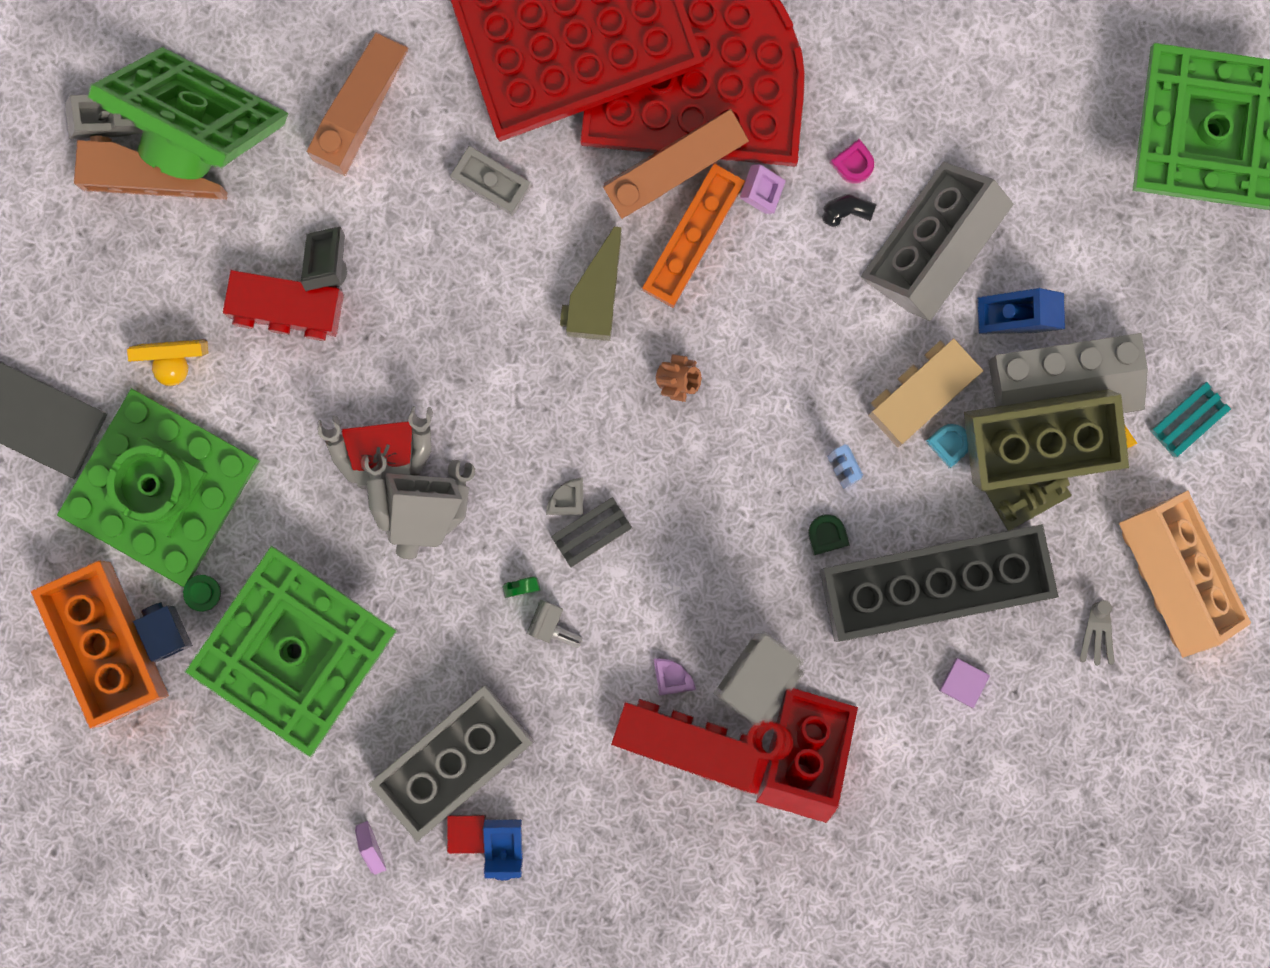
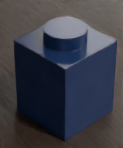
[133,602,193,662]

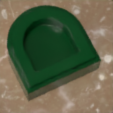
[808,514,850,556]

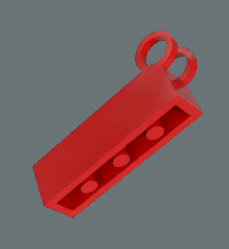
[611,699,793,794]

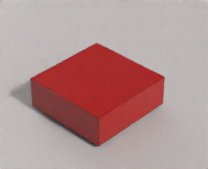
[447,815,486,854]

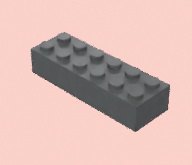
[819,524,1059,642]

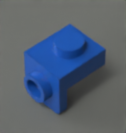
[483,819,523,881]

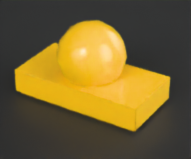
[127,339,209,386]

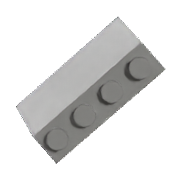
[860,162,1014,321]
[988,333,1148,413]

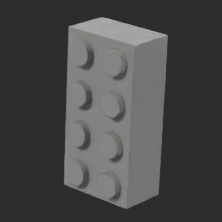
[713,633,804,725]
[369,685,535,842]

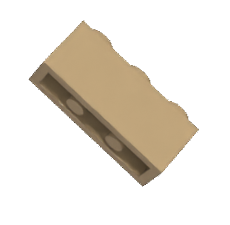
[868,338,983,448]

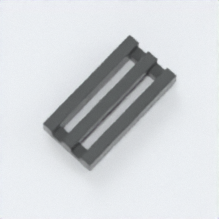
[551,497,632,567]

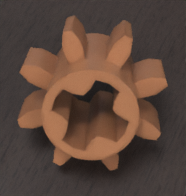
[656,354,702,402]

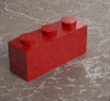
[223,270,344,341]

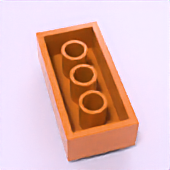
[30,560,169,729]

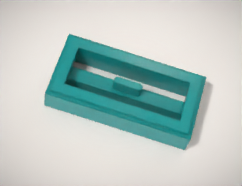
[1150,382,1231,458]

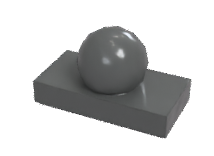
[301,227,348,291]

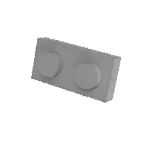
[450,146,532,216]

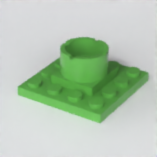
[1132,43,1270,210]
[88,47,289,179]
[57,388,260,587]
[185,546,398,757]

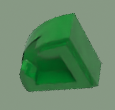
[502,576,540,598]

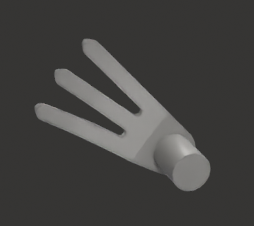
[1080,600,1115,666]

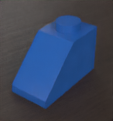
[978,288,1065,334]

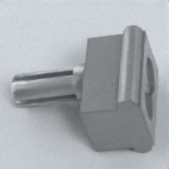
[526,600,582,648]

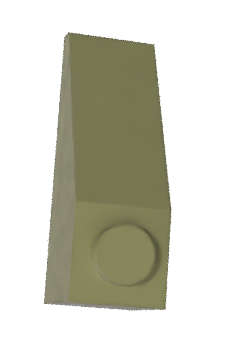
[560,227,622,341]

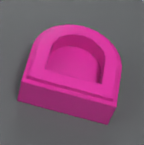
[830,139,874,184]

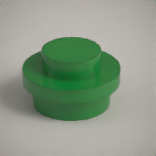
[183,575,221,612]

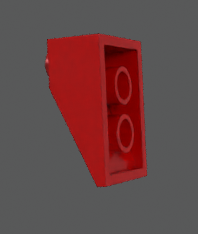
[756,688,858,823]

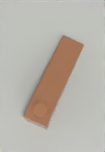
[307,33,408,176]
[603,109,749,219]
[74,136,227,200]

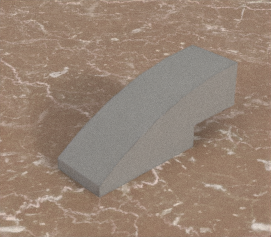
[65,95,143,139]

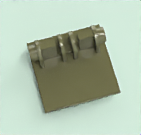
[985,478,1072,531]

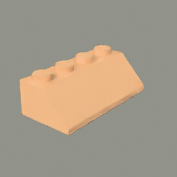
[1119,490,1251,658]

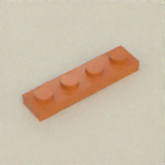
[642,163,745,308]

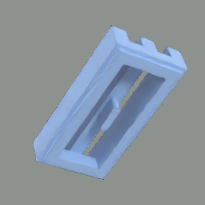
[827,444,863,489]

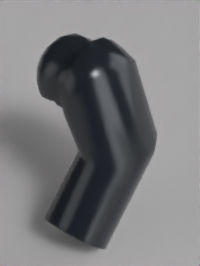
[822,194,877,227]

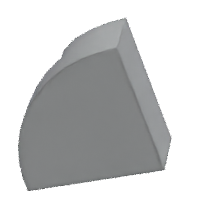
[546,478,583,515]

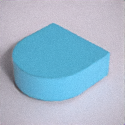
[925,424,968,469]

